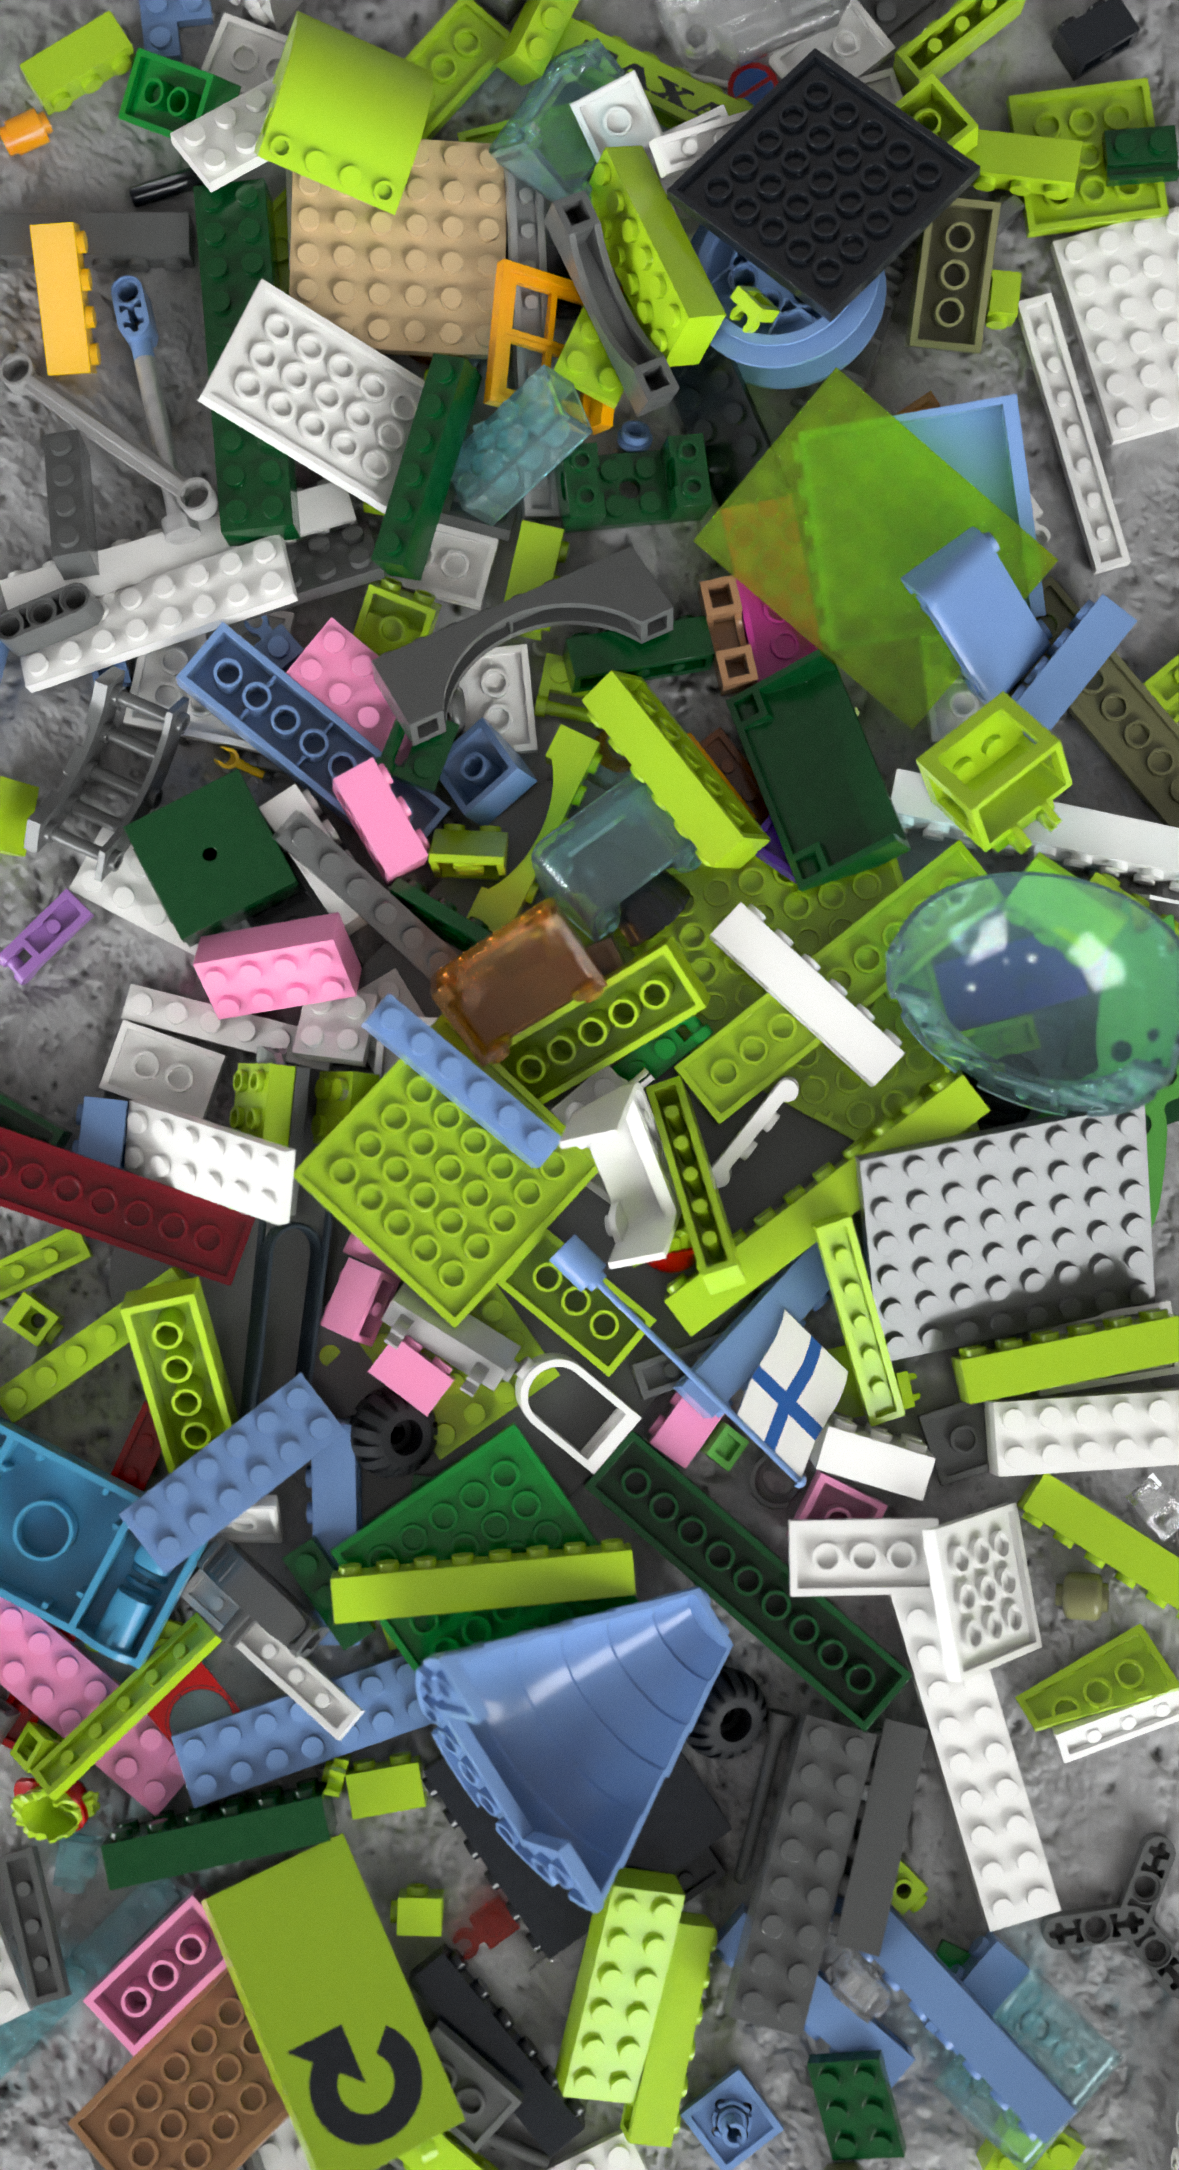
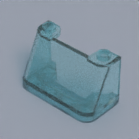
[489,38,651,202]
[531,774,702,943]

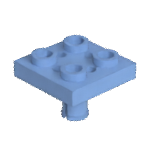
[680,2065,784,2170]

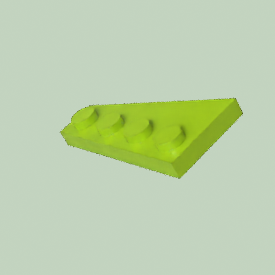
[1015,1623,1179,1732]

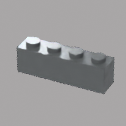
[43,429,100,581]

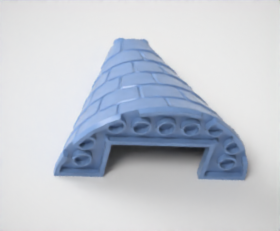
[415,1586,733,1914]

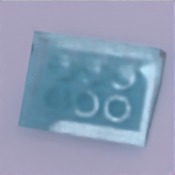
[933,1969,1124,2170]

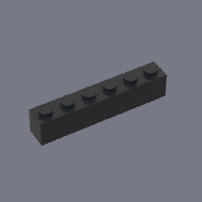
[408,1943,586,2158]

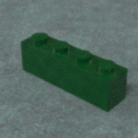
[562,615,715,693]

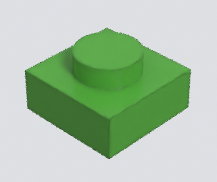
[699,1420,749,1472]

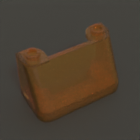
[430,897,608,1067]

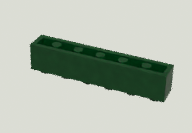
[371,354,482,581]

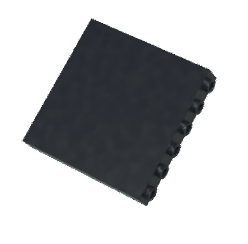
[422,1751,732,1960]

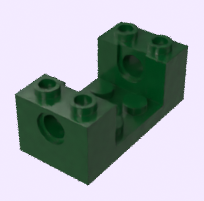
[553,433,713,533]

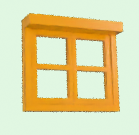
[483,258,624,435]

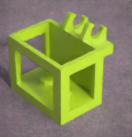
[916,691,1073,855]

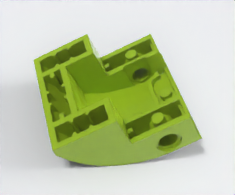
[253,11,433,215]

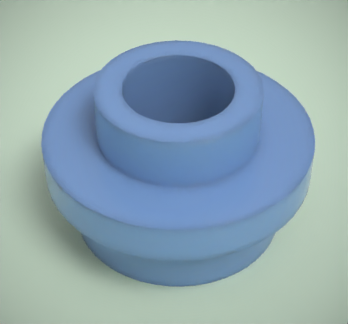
[617,420,653,453]

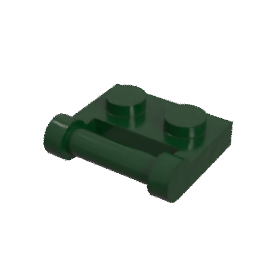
[375,718,460,794]

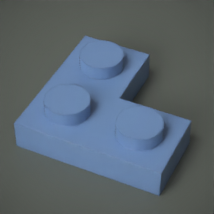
[139,0,214,62]

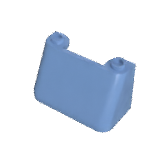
[900,526,1052,705]

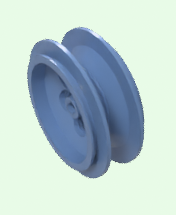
[690,224,886,389]

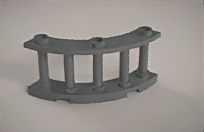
[24,666,190,882]

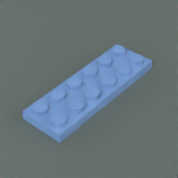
[119,1373,346,1574]

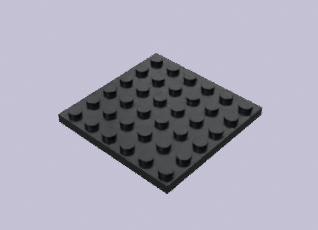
[667,48,980,322]

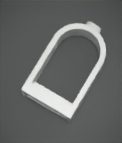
[514,1353,641,1474]

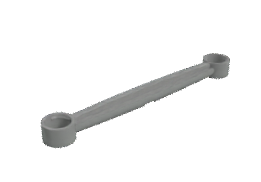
[0,353,219,521]

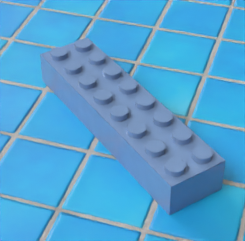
[176,622,451,839]

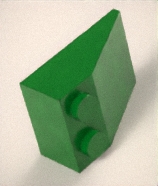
[118,47,242,139]

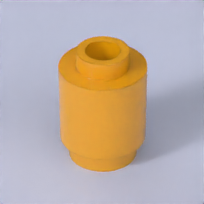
[0,107,54,156]

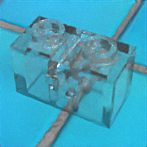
[825,1948,891,2024]

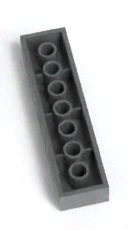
[722,1712,877,2037]

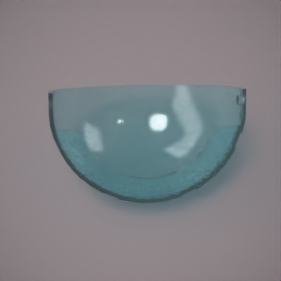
[886,872,1179,1118]

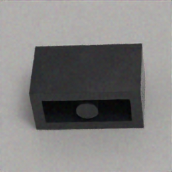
[1051,0,1140,81]

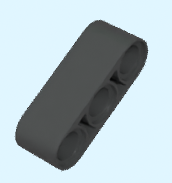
[0,583,104,656]

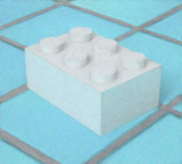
[809,1412,936,1501]

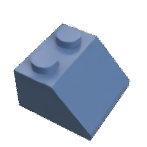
[439,717,538,826]

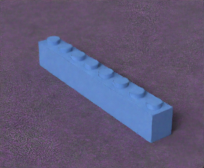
[831,1897,1078,2145]

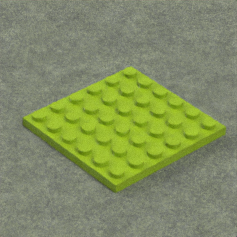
[293,1012,599,1328]

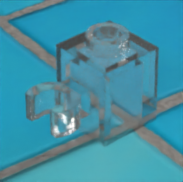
[1125,1474,1179,1543]

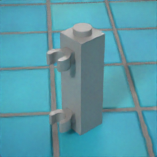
[381,1282,521,1397]

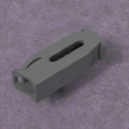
[197,1537,330,1659]

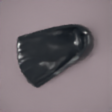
[574,841,690,947]

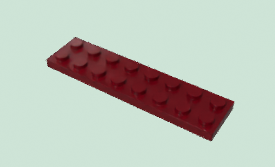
[0,1126,256,1286]

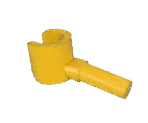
[214,745,265,780]

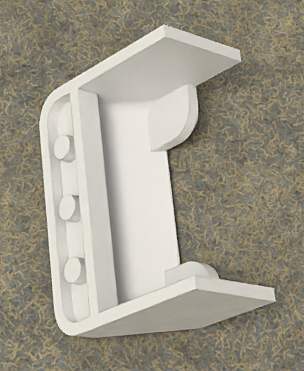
[559,1082,682,1269]

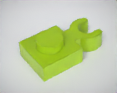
[321,1753,352,1798]

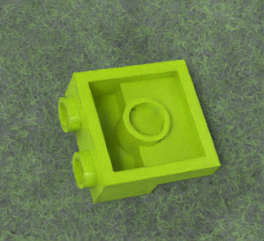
[353,576,442,656]

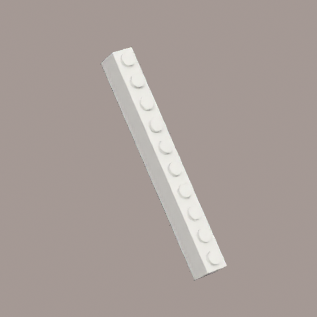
[0,478,358,610]

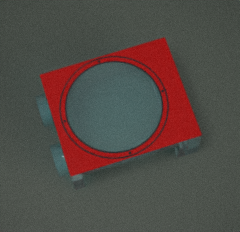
[147,1656,242,1747]

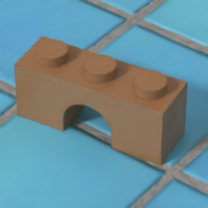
[697,574,759,696]

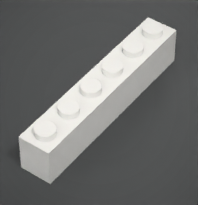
[709,902,905,1087]

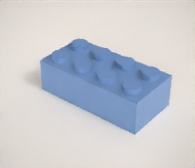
[1011,594,1137,744]

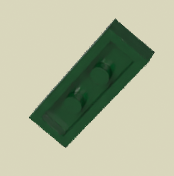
[282,1535,377,1651]

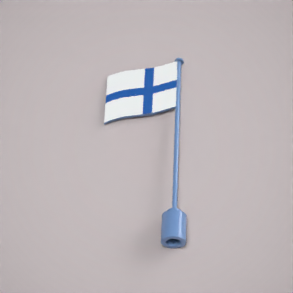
[549,1234,848,1488]

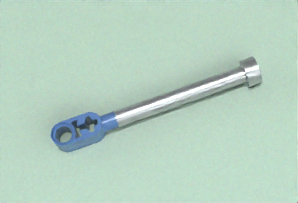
[111,275,201,545]

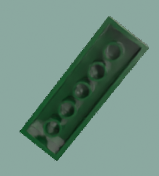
[100,1777,338,1891]

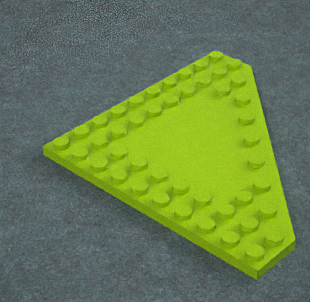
[534,856,979,1143]

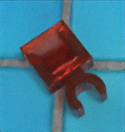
[452,1894,521,1960]

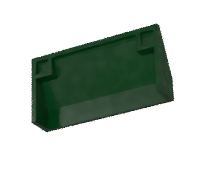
[725,649,912,891]

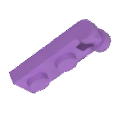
[0,888,94,986]

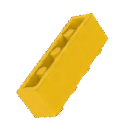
[30,222,101,376]

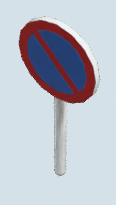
[689,62,779,106]

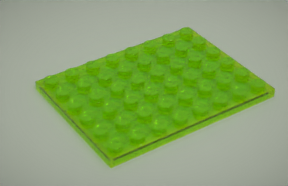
[693,367,1058,730]

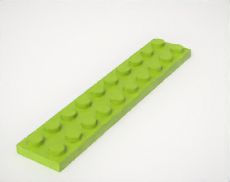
[273,0,510,295]
[673,839,1005,1125]

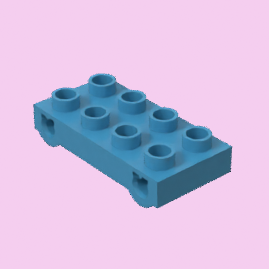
[0,1417,210,1669]

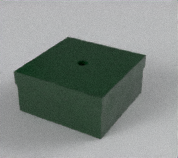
[123,769,300,947]

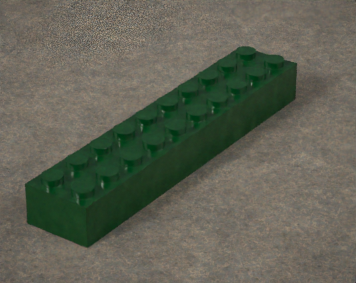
[193,178,301,547]
[584,1429,913,1732]

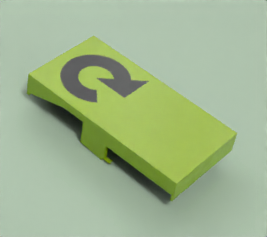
[201,1833,466,2170]

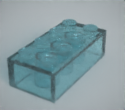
[452,364,593,527]

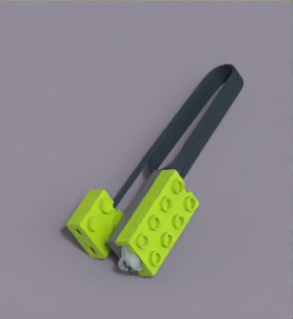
[229,1045,380,1420]

